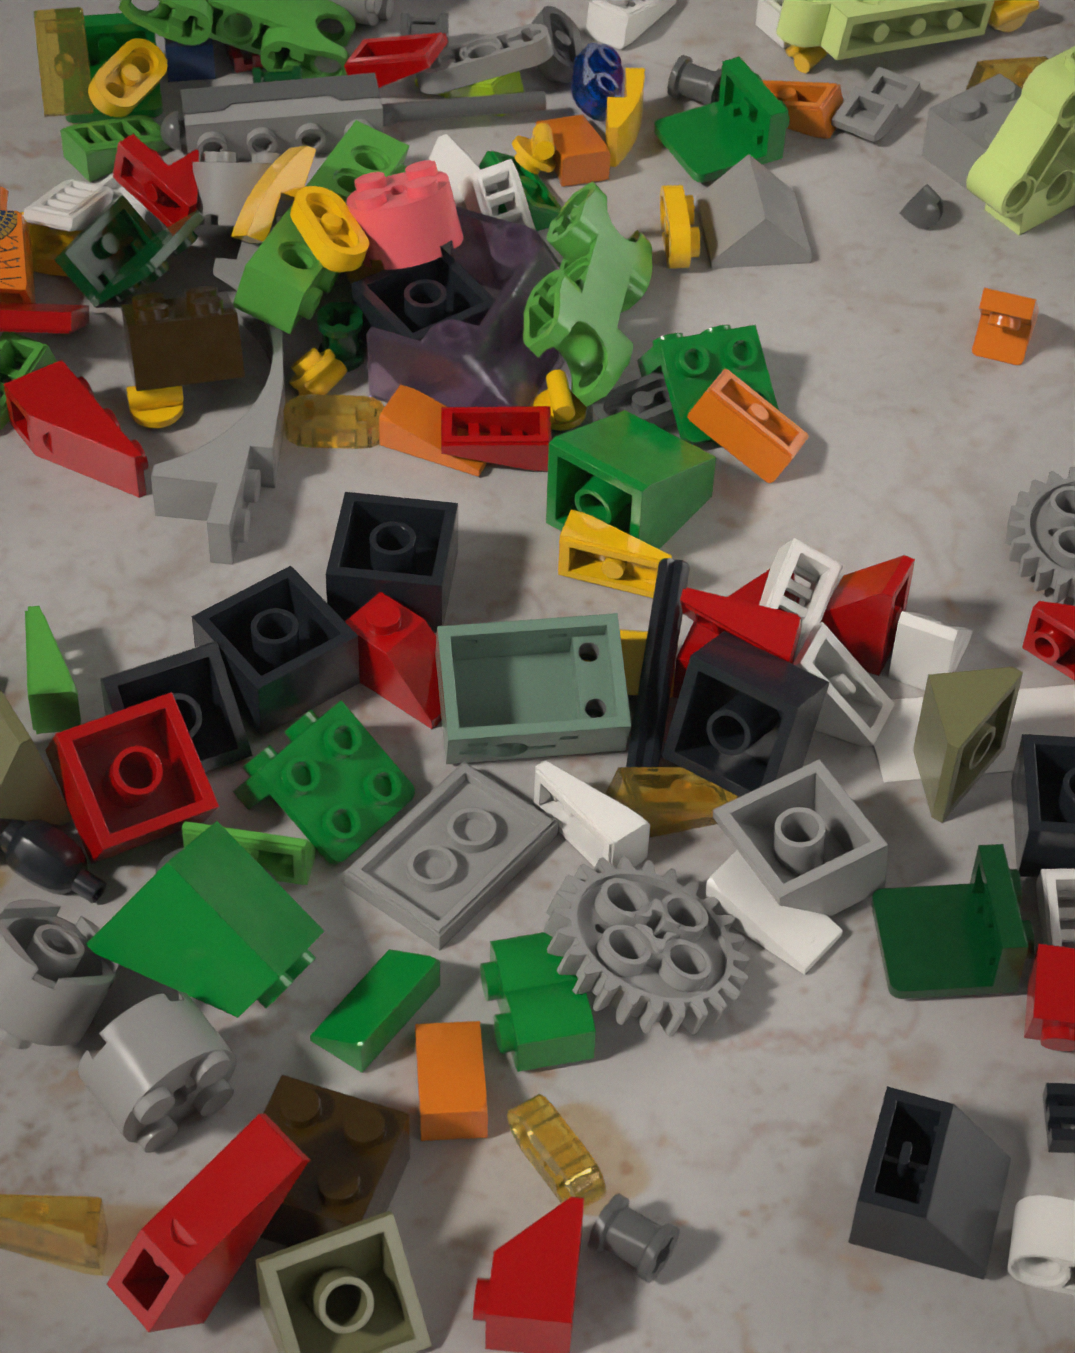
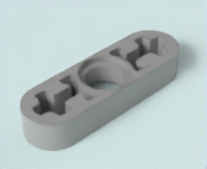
[415,24,554,94]

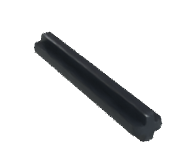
[625,558,690,782]

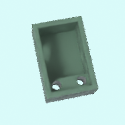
[435,613,631,764]

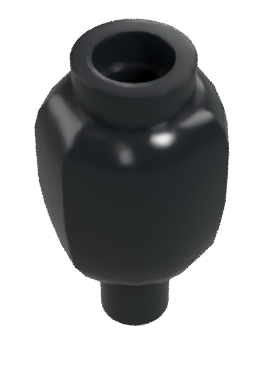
[0,819,107,904]

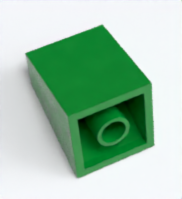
[546,410,716,549]
[86,821,324,1018]

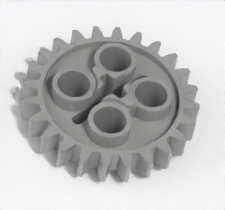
[1005,466,1075,606]
[544,856,750,1037]

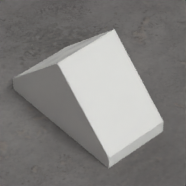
[888,611,973,690]
[793,622,895,748]

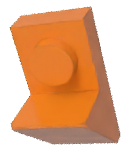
[972,287,1039,365]

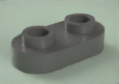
[531,6,584,83]
[592,371,676,428]

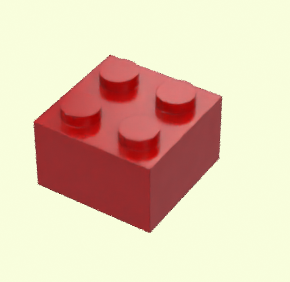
[45,692,219,864]

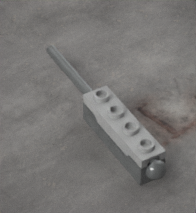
[160,73,546,162]

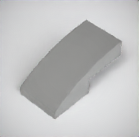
[832,66,921,142]

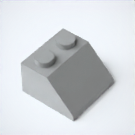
[713,759,888,916]

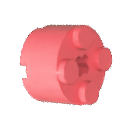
[346,160,463,270]

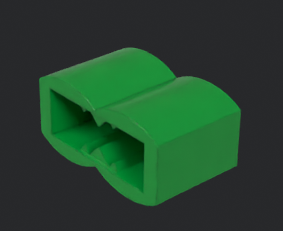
[480,932,596,1072]

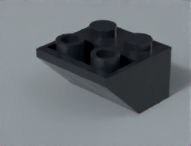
[848,1086,1011,1280]

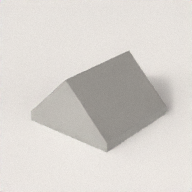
[696,154,812,269]

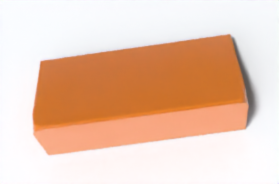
[688,369,809,483]

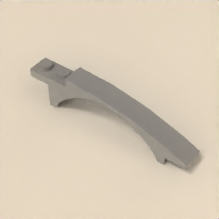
[151,241,286,565]

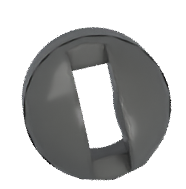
[899,184,944,229]

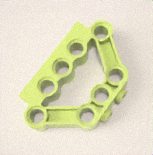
[776,0,994,60]
[966,46,1075,235]

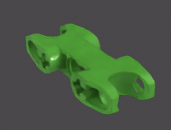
[119,0,356,79]
[523,181,653,407]

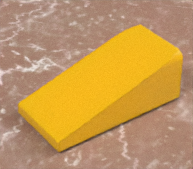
[558,510,672,598]

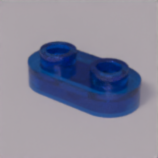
[571,42,623,122]

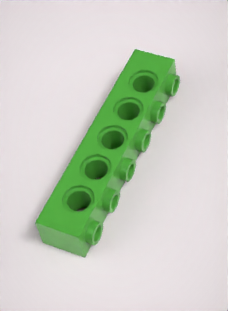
[233,120,410,334]

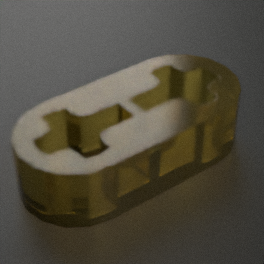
[283,394,385,449]
[507,1094,607,1209]

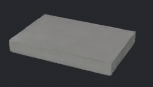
[344,761,558,951]

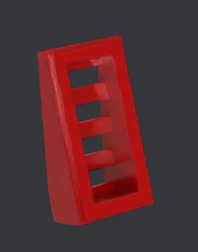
[344,32,449,88]
[441,406,551,471]
[680,587,801,664]

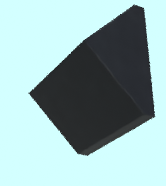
[100,641,253,772]

